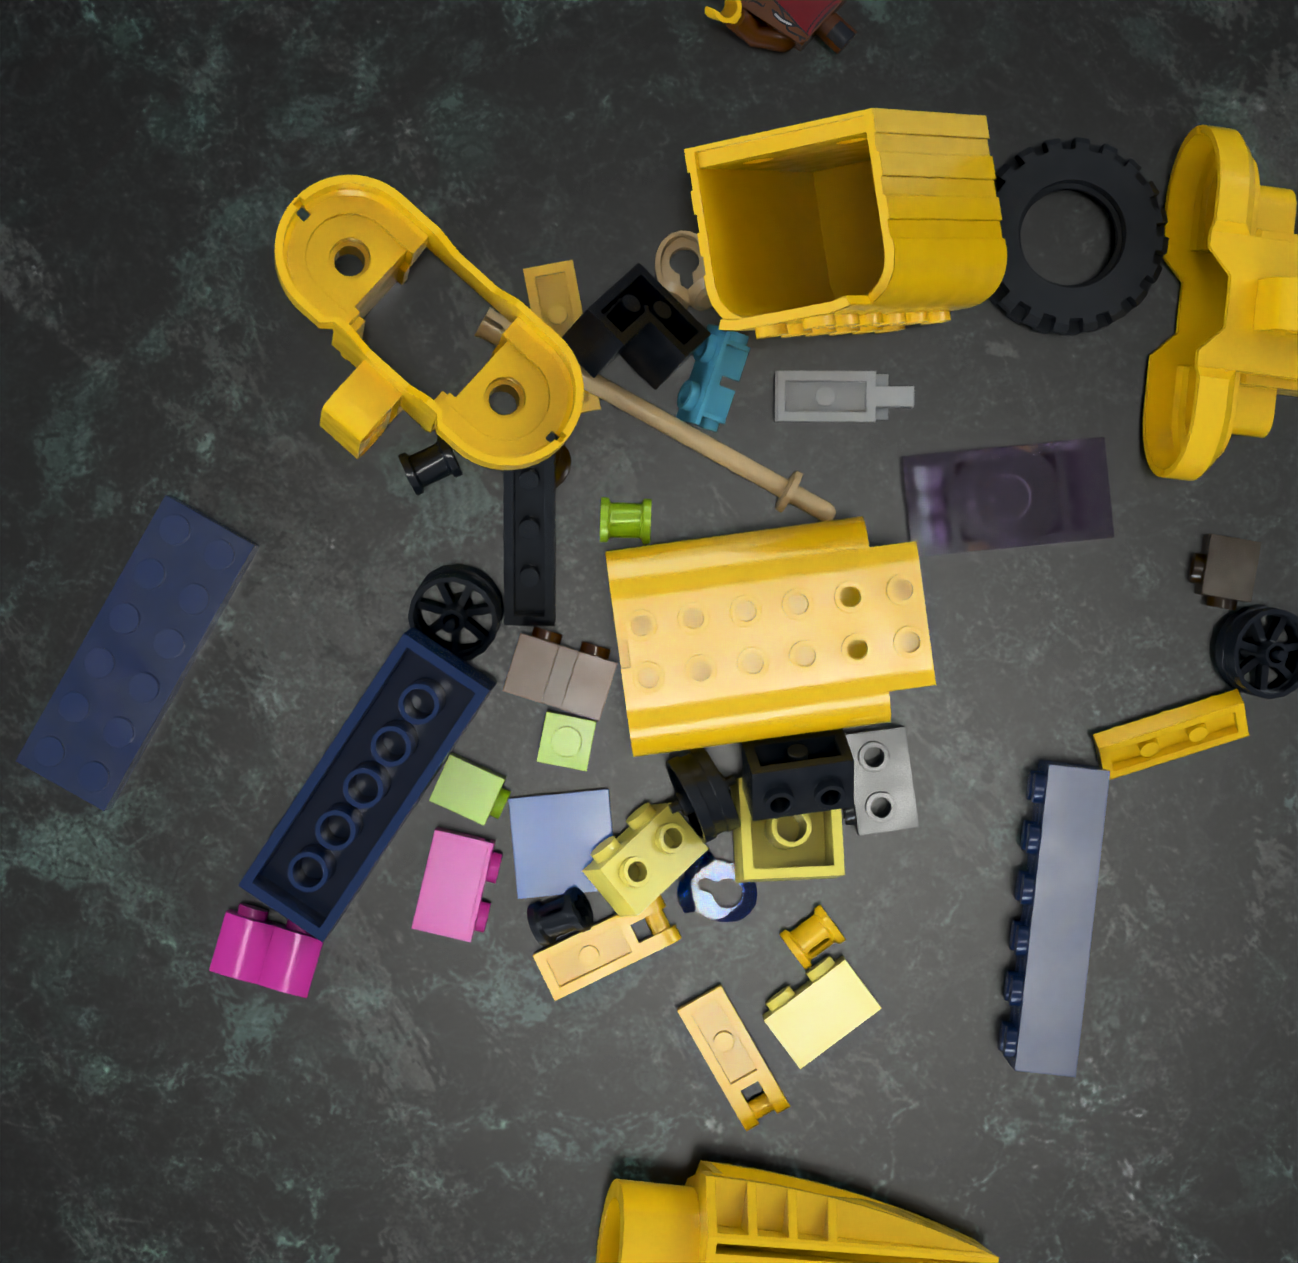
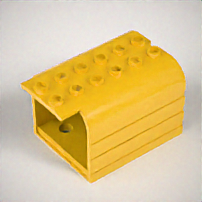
[684,108,1007,339]
[605,516,936,757]

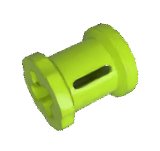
[600,497,652,544]

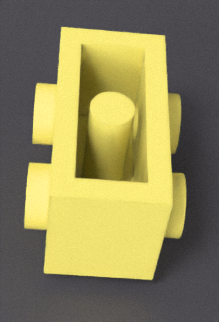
[582,803,709,917]

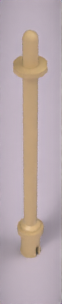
[474,307,836,521]

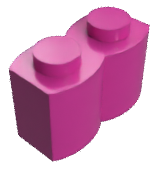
[209,903,324,998]

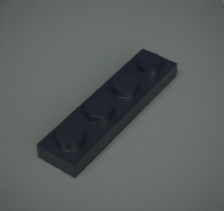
[503,432,556,626]

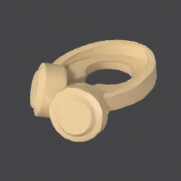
[655,230,712,311]

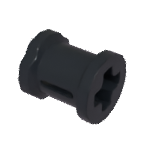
[398,436,463,496]
[527,887,594,947]

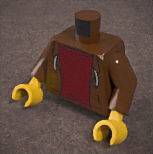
[704,0,858,54]

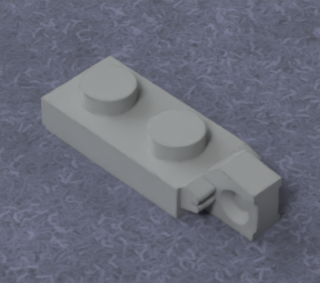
[775,371,915,423]

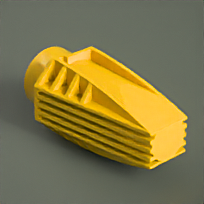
[596,1160,999,1263]

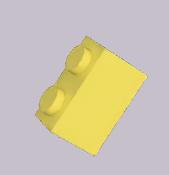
[762,955,882,1069]

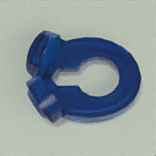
[677,851,758,922]

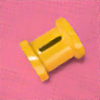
[779,905,846,970]

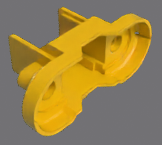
[1143,125,1298,481]
[274,175,584,470]

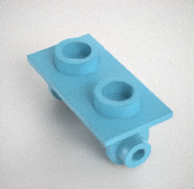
[676,324,751,432]

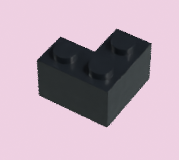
[562,263,711,390]

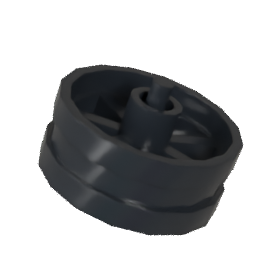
[408,564,504,661]
[1215,605,1298,699]
[665,747,740,843]

